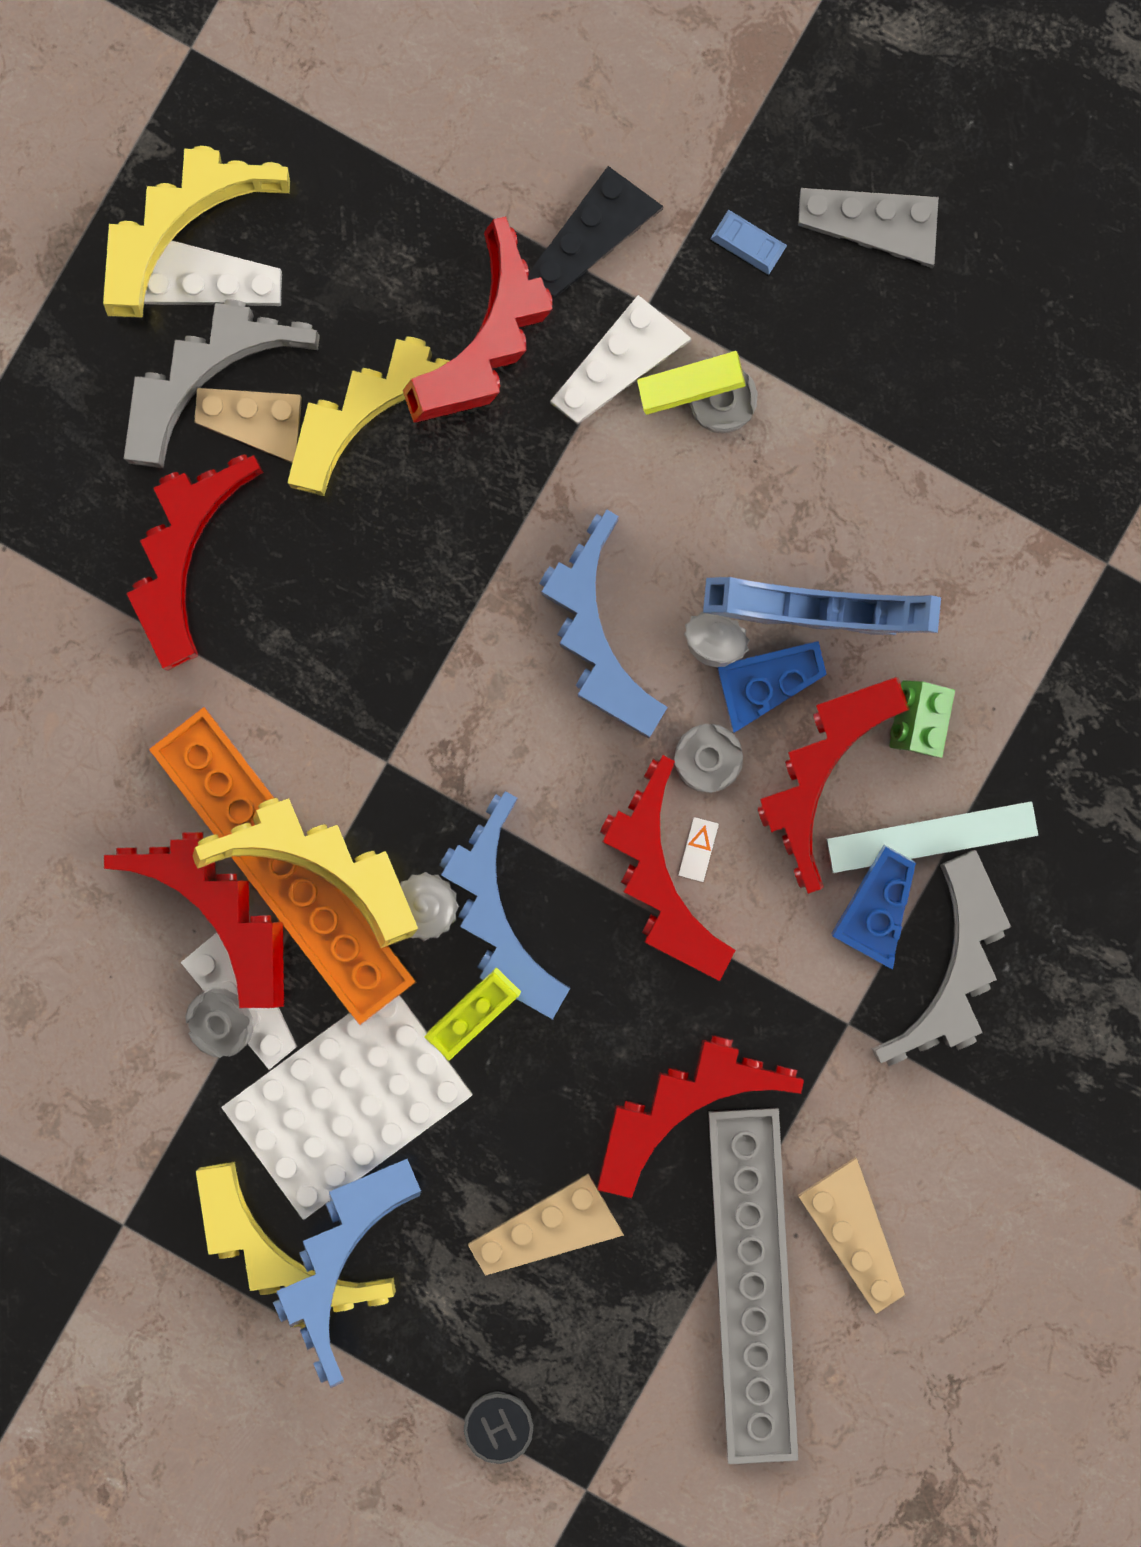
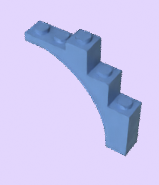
[539,510,668,738]
[703,577,941,635]
[439,791,570,1019]
[273,1159,421,1388]

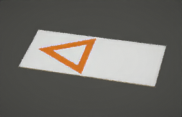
[678,817,719,882]

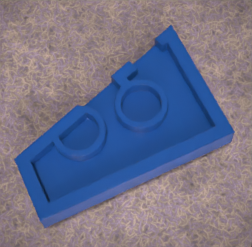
[717,641,827,733]
[831,844,916,970]

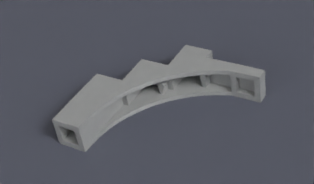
[124,299,320,468]
[871,850,1011,1066]

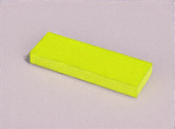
[637,351,746,415]
[424,967,521,1061]

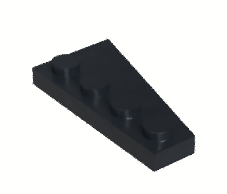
[528,166,664,299]

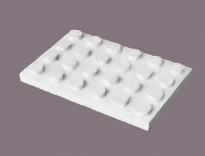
[221,995,473,1220]

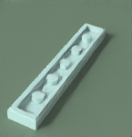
[826,801,1038,873]

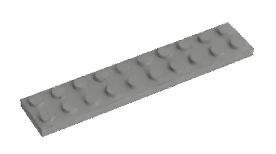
[708,1108,798,1464]

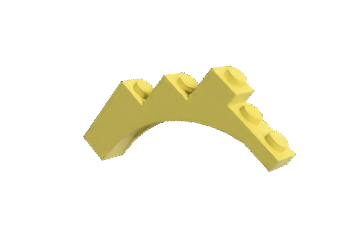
[103,146,290,317]
[288,337,449,496]
[192,798,418,948]
[196,1162,396,1329]

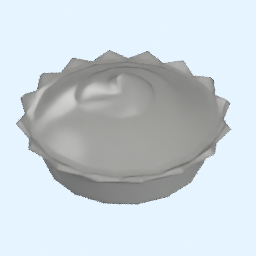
[684,612,750,667]
[400,872,459,941]

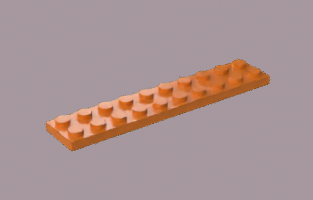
[149,707,416,1025]

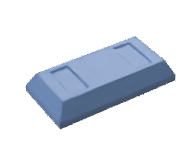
[710,210,787,275]

